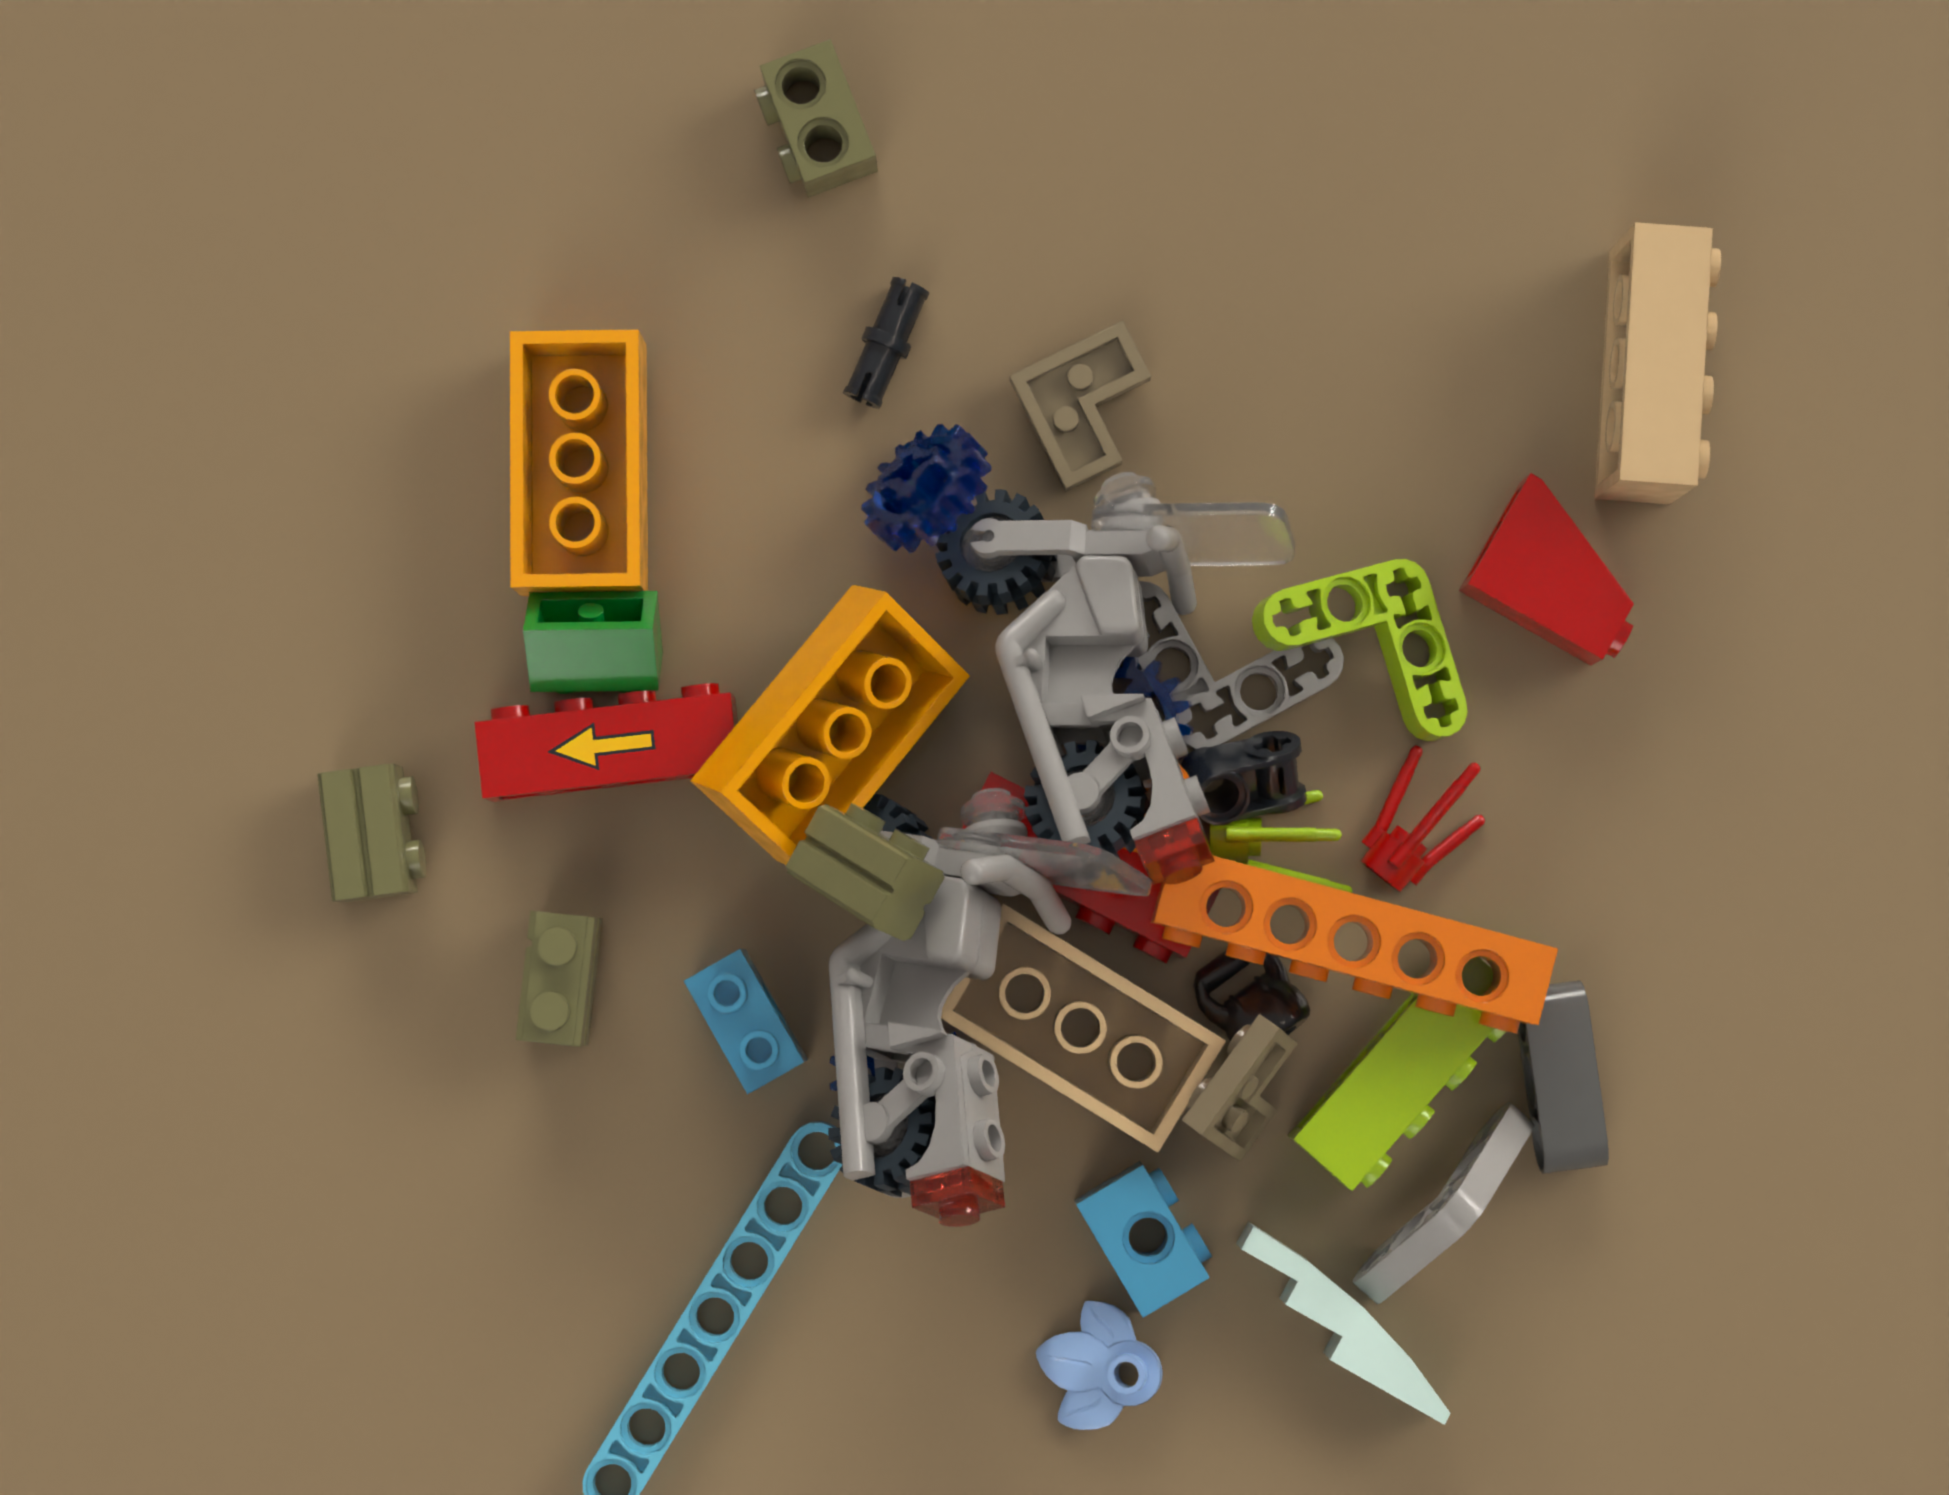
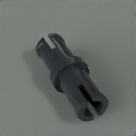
[843,277,930,409]

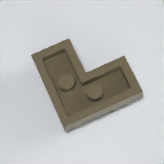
[1009,320,1151,492]
[1182,1014,1298,1161]

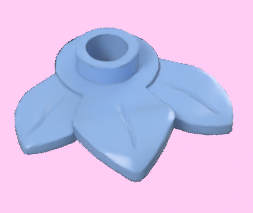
[1036,1300,1163,1430]

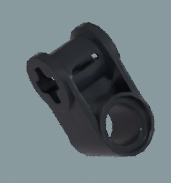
[1181,731,1307,825]

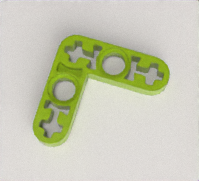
[1252,559,1468,741]

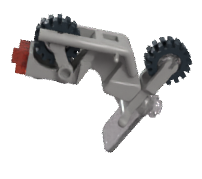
[935,472,1295,885]
[828,788,1153,1227]

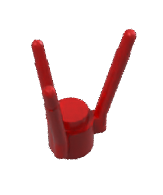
[1360,745,1485,893]

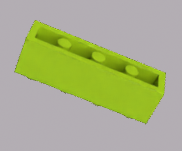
[1287,957,1506,1191]

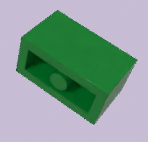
[523,591,663,694]

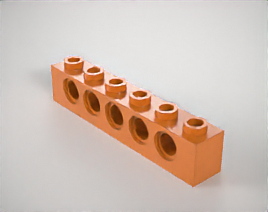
[1151,850,1558,1034]

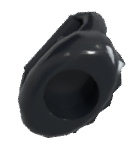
[1193,950,1311,1041]

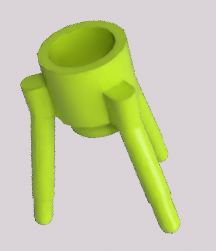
[1210,790,1353,893]

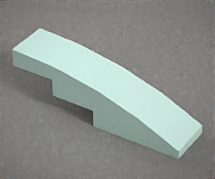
[1236,1221,1451,1425]

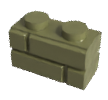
[317,764,426,902]
[785,803,945,942]
[516,911,603,1047]

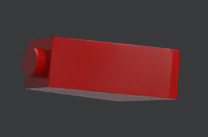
[1459,473,1634,666]

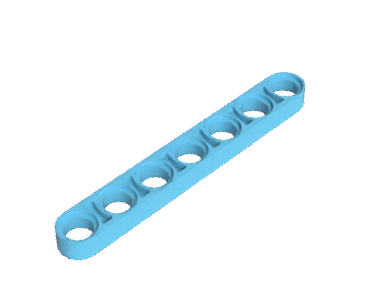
[583,1121,843,1495]

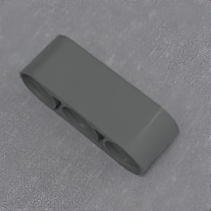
[1518,980,1609,1174]

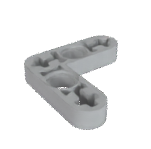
[1133,581,1344,751]
[1353,1102,1535,1304]

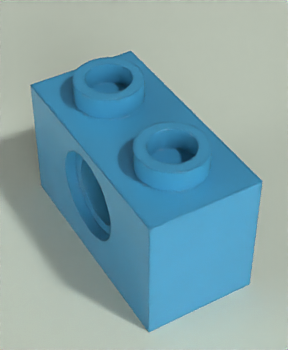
[684,949,808,1095]
[1074,1161,1212,1318]

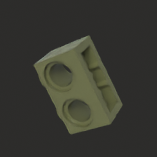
[754,39,878,198]

